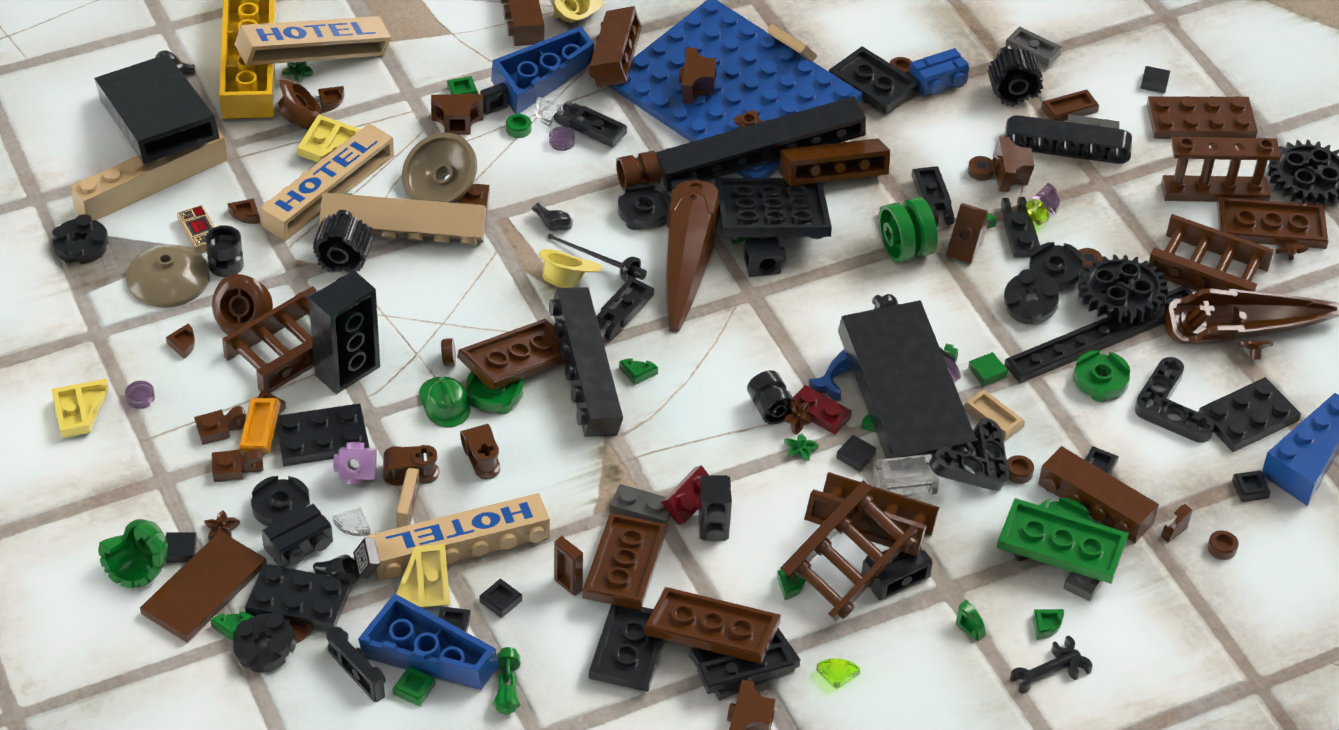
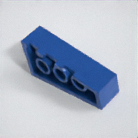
[1262,393,1339,506]

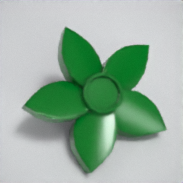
[282,61,314,82]
[784,433,819,461]

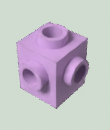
[333,442,377,485]

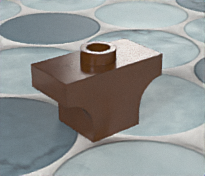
[679,48,717,103]
[431,94,483,135]
[992,136,1034,192]
[946,203,989,263]
[727,680,776,730]

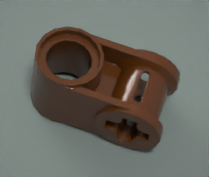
[460,424,500,479]
[383,445,439,485]

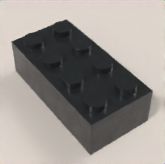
[308,270,380,394]

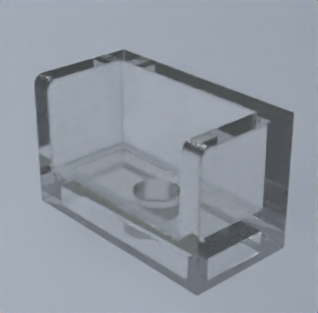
[872,454,939,501]

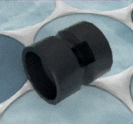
[205,225,244,277]
[747,370,795,424]

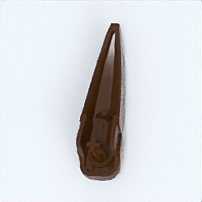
[666,180,719,332]
[1164,289,1339,344]

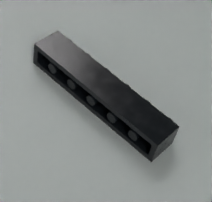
[549,287,623,437]

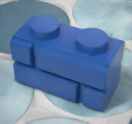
[909,48,969,97]

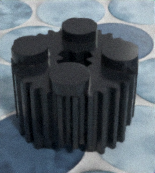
[988,46,1043,107]
[313,210,374,273]

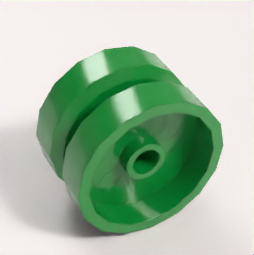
[879,197,938,263]

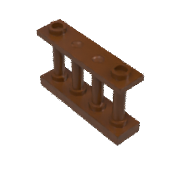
[1161,137,1281,202]
[1148,214,1274,292]
[222,286,316,393]
[804,472,940,556]
[780,480,919,621]

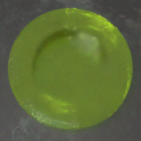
[1026,198,1049,226]

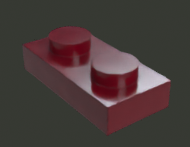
[793,385,852,435]
[661,465,709,525]

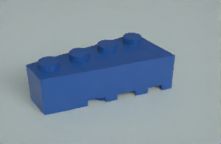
[491,26,594,114]
[358,593,499,690]

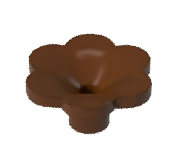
[1238,340,1273,360]

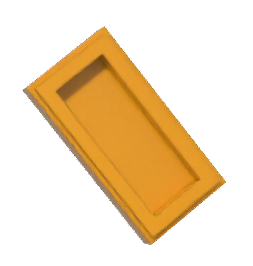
[239,398,281,453]

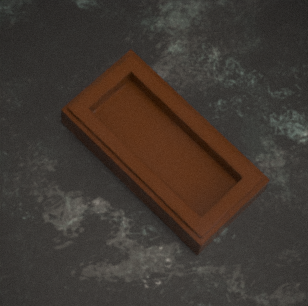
[1041,89,1099,121]
[554,536,583,596]

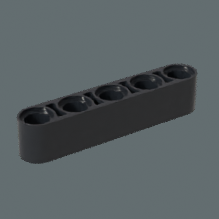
[1004,115,1132,164]

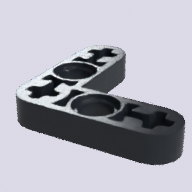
[1135,357,1214,443]
[929,418,1010,491]

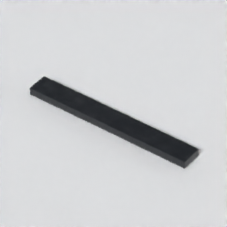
[1004,285,1192,383]

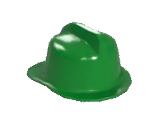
[419,376,471,428]

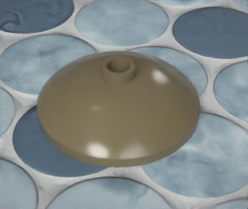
[402,133,477,203]
[126,244,210,308]

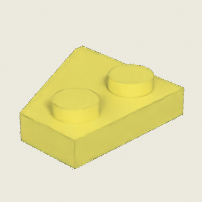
[297,114,361,162]
[51,378,108,438]
[396,544,450,607]

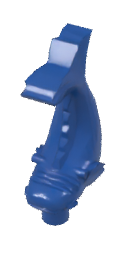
[809,349,852,401]

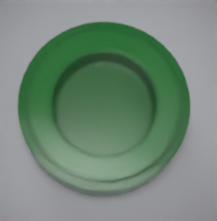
[506,114,532,138]

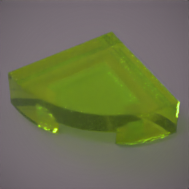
[816,658,860,690]

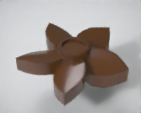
[1275,242,1308,260]
[784,401,811,435]
[204,510,240,541]

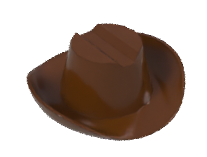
[277,79,322,129]
[212,274,273,335]

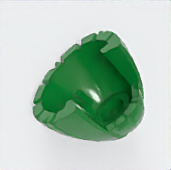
[98,519,168,588]

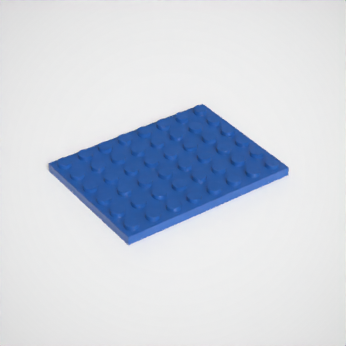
[608,0,862,178]

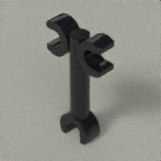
[1010,635,1093,693]

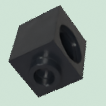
[744,237,786,277]

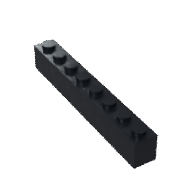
[656,96,866,192]

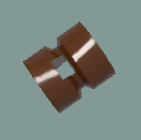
[616,150,662,191]

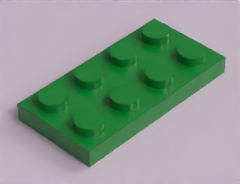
[996,498,1129,584]

